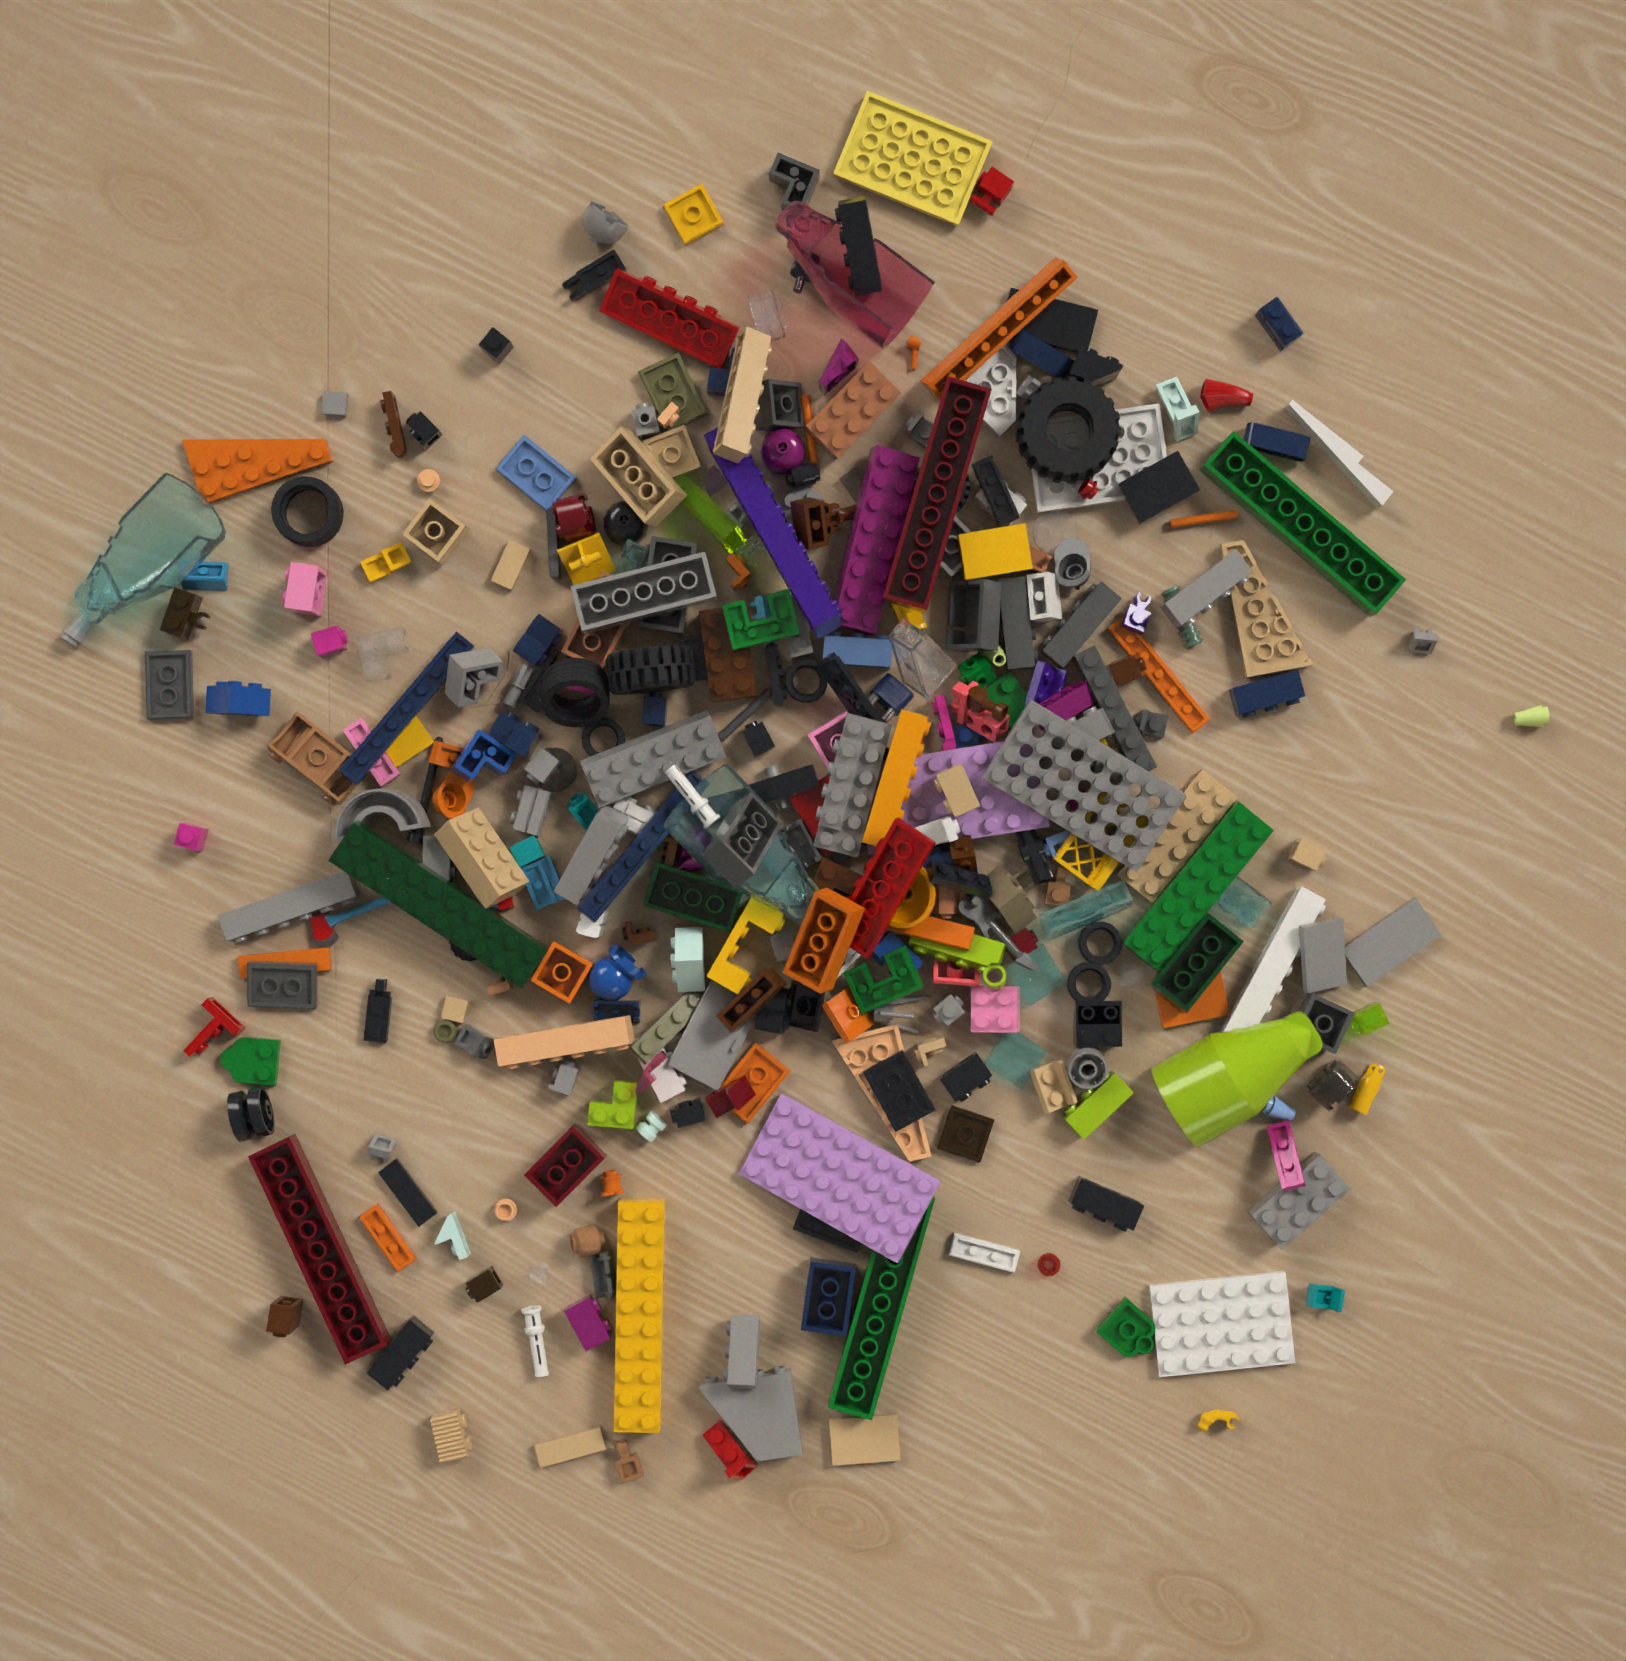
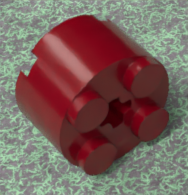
[552,493,596,544]

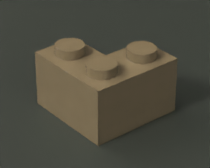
[986,867,1037,934]

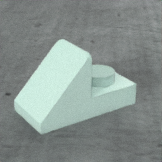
[434,1211,471,1260]

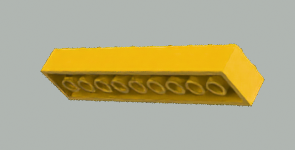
[614,1198,666,1433]

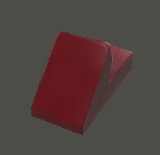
[705,1075,756,1118]

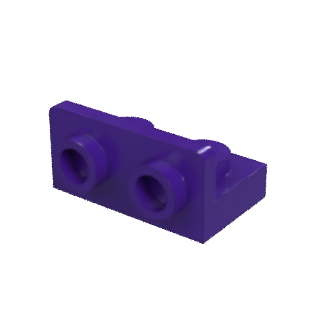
[1025,661,1068,705]

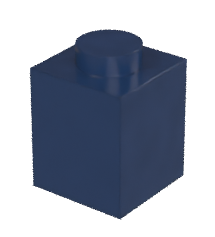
[642,693,668,726]

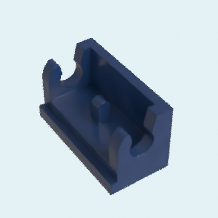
[593,999,641,1023]

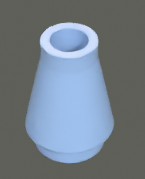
[1260,1096,1296,1122]

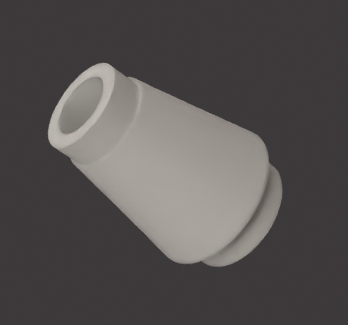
[61,613,93,648]

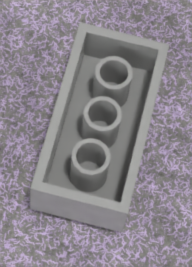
[553,805,630,905]
[1247,1152,1351,1249]

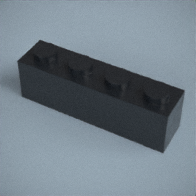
[835,196,882,296]

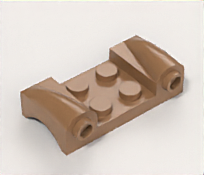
[267,711,357,806]

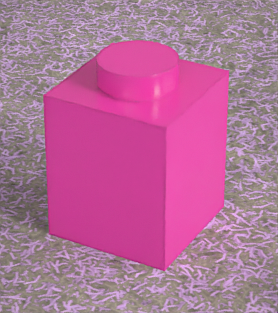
[310,625,349,657]
[173,823,209,851]

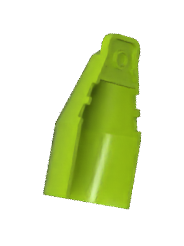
[1151,1012,1323,1148]

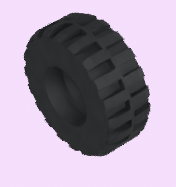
[1016,377,1121,484]

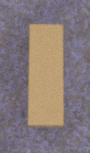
[534,1426,607,1468]

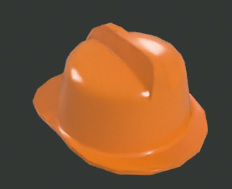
[432,771,475,819]

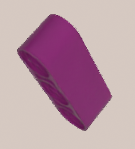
[1039,680,1094,731]

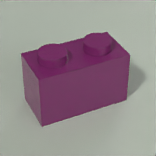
[564,1294,613,1351]

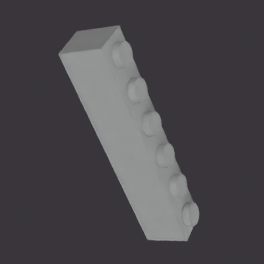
[217,871,360,944]

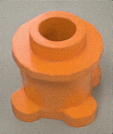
[599,1170,624,1196]

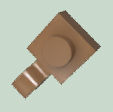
[1044,867,1071,907]
[615,1438,644,1483]

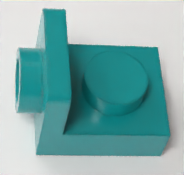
[567,792,599,831]

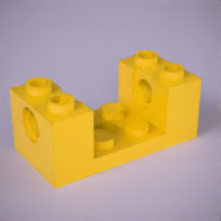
[706,896,786,994]

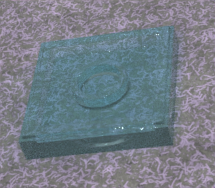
[1004,943,1067,1006]
[984,1032,1047,1089]

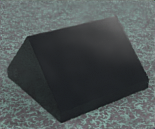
[788,980,826,1033]

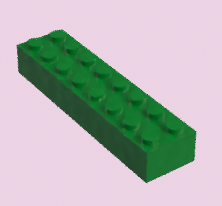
[1122,801,1274,972]

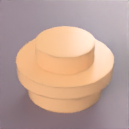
[417,469,440,492]
[494,1198,517,1221]

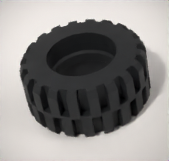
[606,645,696,695]

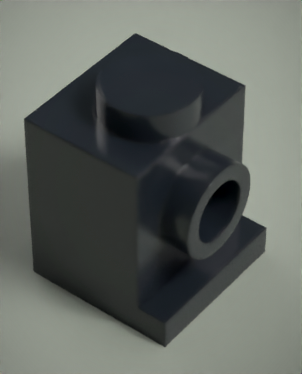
[406,411,443,450]
[670,1097,706,1128]

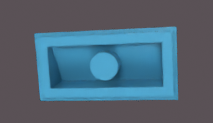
[179,562,229,591]

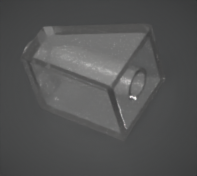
[889,619,957,700]

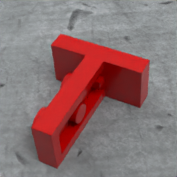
[183,997,246,1057]
[703,1420,759,1480]

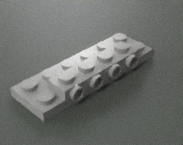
[814,713,892,858]

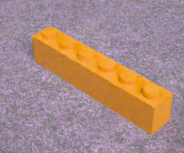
[862,709,931,846]

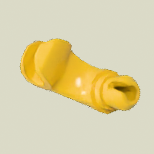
[1197,1409,1240,1432]

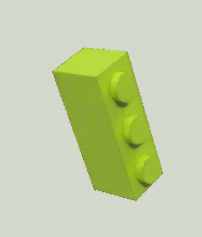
[1063,1071,1134,1139]

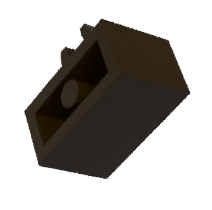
[160,587,211,640]

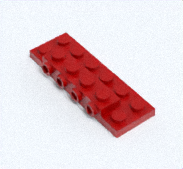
[599,268,740,369]
[847,818,936,959]

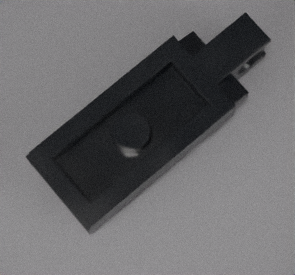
[363,979,392,1043]

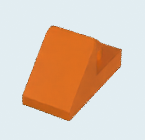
[428,740,463,768]

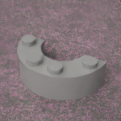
[335,789,431,842]

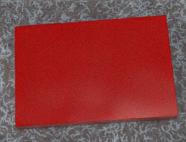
[789,775,833,856]

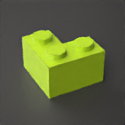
[587,1079,639,1129]

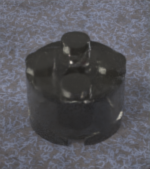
[1306,1059,1360,1112]

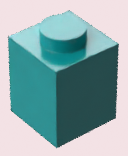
[509,835,546,868]

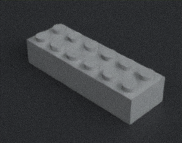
[570,552,718,634]
[580,710,726,808]

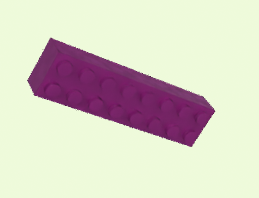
[833,445,920,635]

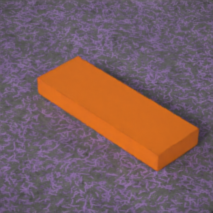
[359,1203,417,1273]

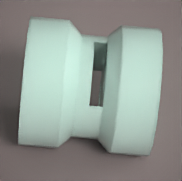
[635,1111,667,1143]

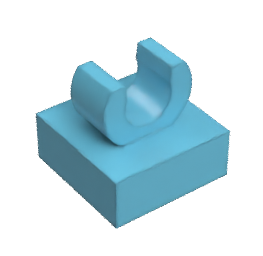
[749,596,772,620]

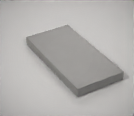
[1345,898,1441,987]

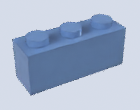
[823,632,893,669]

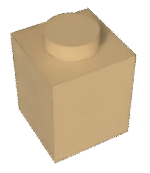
[1288,838,1326,871]

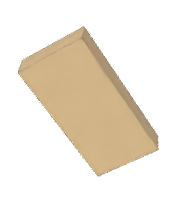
[491,540,531,591]

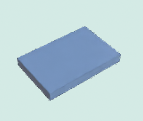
[496,435,577,511]

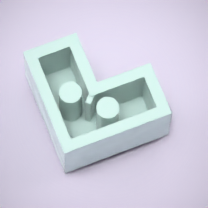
[671,927,705,992]

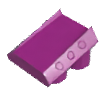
[818,338,859,396]

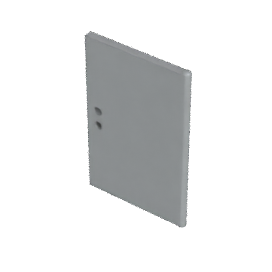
[667,979,756,1090]

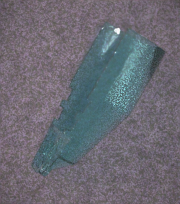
[75,472,226,624]
[664,763,819,921]

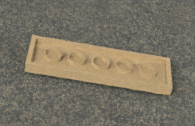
[1116,769,1238,903]

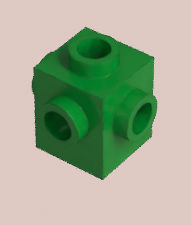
[957,652,997,688]

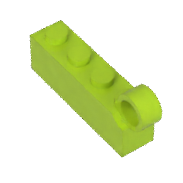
[909,934,1007,990]

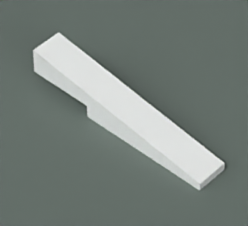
[1284,400,1394,509]

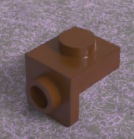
[949,835,976,871]

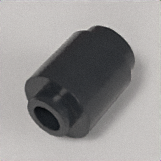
[785,463,821,490]

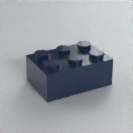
[801,1257,856,1337]

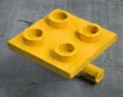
[557,532,616,585]

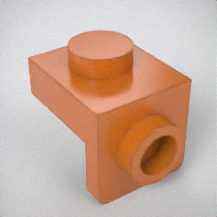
[726,553,751,590]

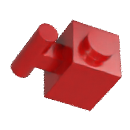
[970,167,1014,216]

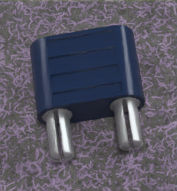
[868,673,914,723]

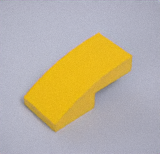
[360,542,412,584]

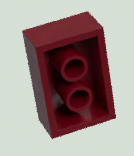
[524,1123,607,1207]

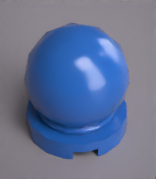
[588,942,647,1001]

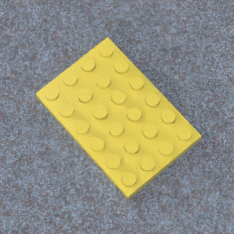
[833,91,993,227]

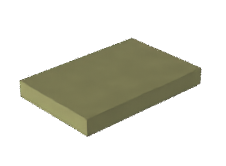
[638,352,708,432]

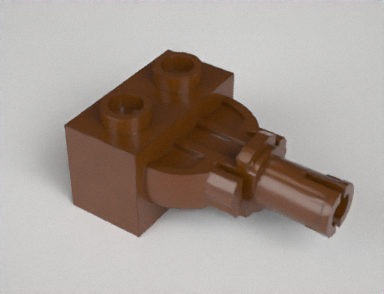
[790,497,856,550]

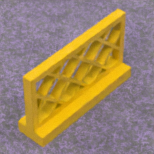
[1053,792,1148,892]

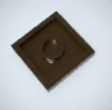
[937,1105,995,1163]

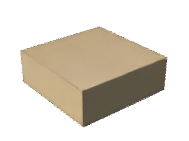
[441,996,469,1023]

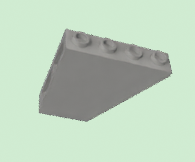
[700,1366,803,1461]

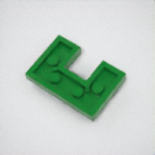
[722,589,800,651]
[843,945,924,1014]

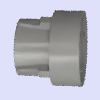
[1067,1047,1108,1089]

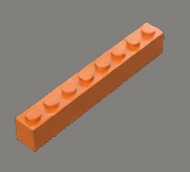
[920,257,1078,401]

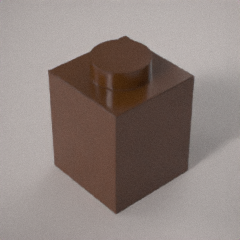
[1109,653,1147,686]

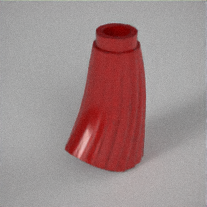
[1200,379,1253,413]

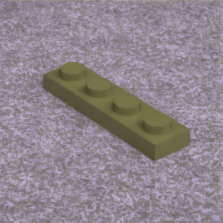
[629,991,703,1065]

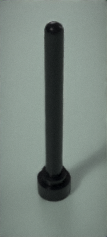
[406,737,443,844]

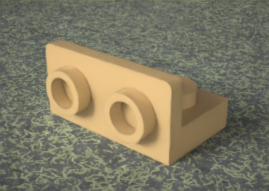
[1030,1060,1077,1114]

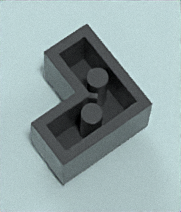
[769,153,820,219]

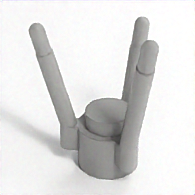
[874,995,927,1034]

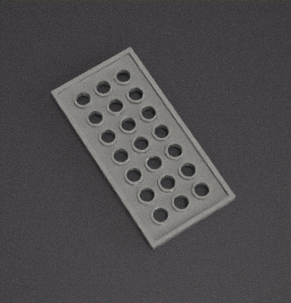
[982,699,1186,872]

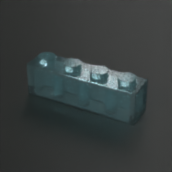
[1039,880,1133,941]

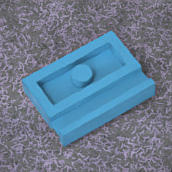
[521,856,565,910]

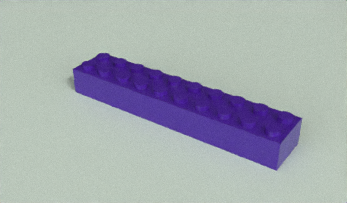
[704,427,842,640]

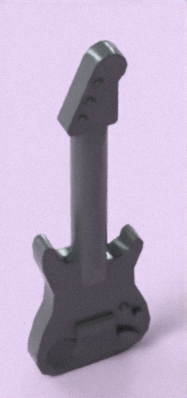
[957,894,1038,971]

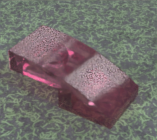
[635,1050,668,1095]

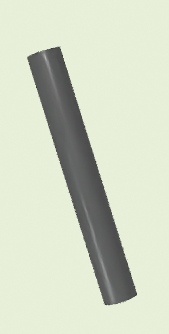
[718,689,773,741]

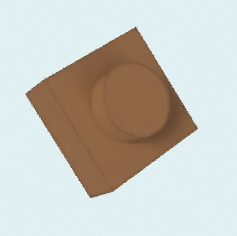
[487,977,514,996]

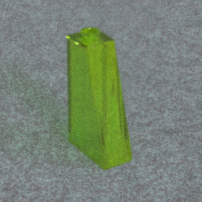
[674,473,748,554]

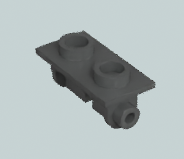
[590,1249,617,1299]

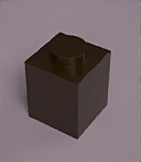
[465,1266,503,1303]

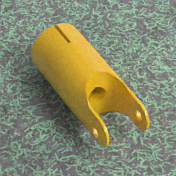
[1348,1063,1385,1116]

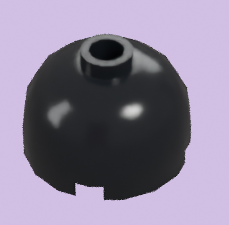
[603,501,648,547]

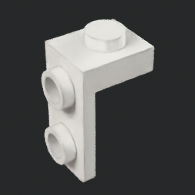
[915,815,961,845]

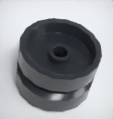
[227,1086,275,1142]

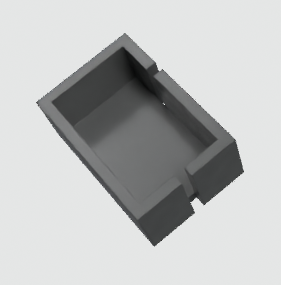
[945,579,1001,652]

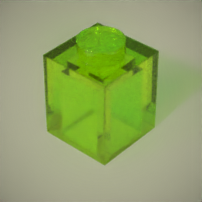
[1350,1002,1390,1035]

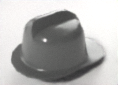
[1054,538,1091,590]

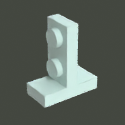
[1156,377,1199,442]

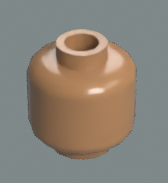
[570,1225,605,1257]

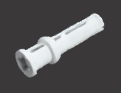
[664,764,721,829]
[521,1305,549,1377]

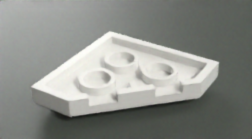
[965,345,1016,437]

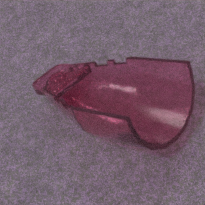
[775,201,935,349]

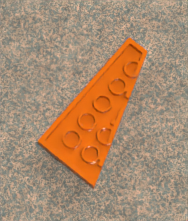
[182,439,333,505]

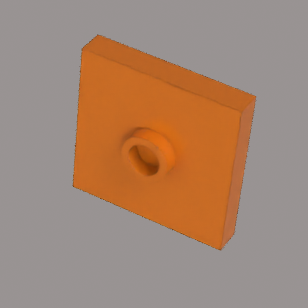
[822,986,876,1044]

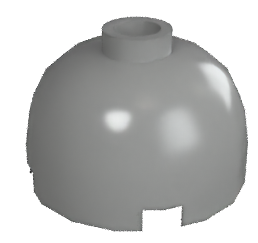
[583,201,628,245]

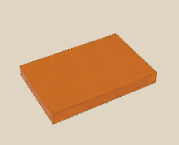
[1155,971,1230,1028]
[716,1042,791,1124]

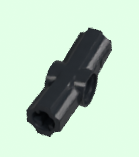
[1015,829,1053,885]

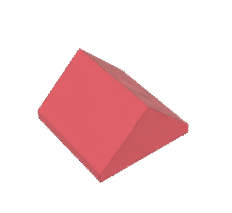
[931,956,979,987]

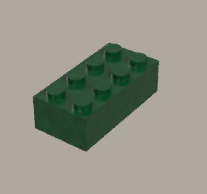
[643,862,744,933]
[1148,913,1244,1014]

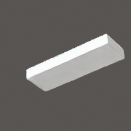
[948,1232,1020,1273]

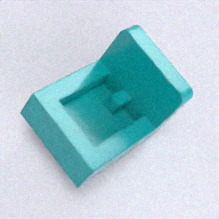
[1306,1283,1345,1312]

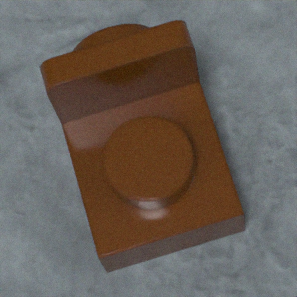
[661,833,679,866]
[622,921,657,944]

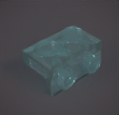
[1217,876,1272,929]

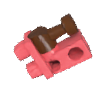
[950,681,1010,743]

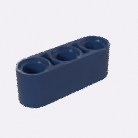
[1007,329,1075,380]
[1243,422,1311,462]

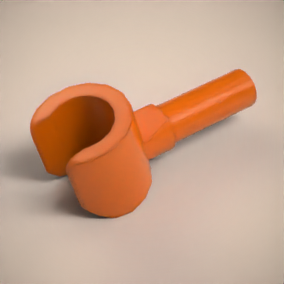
[907,336,921,369]

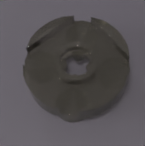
[537,747,577,793]

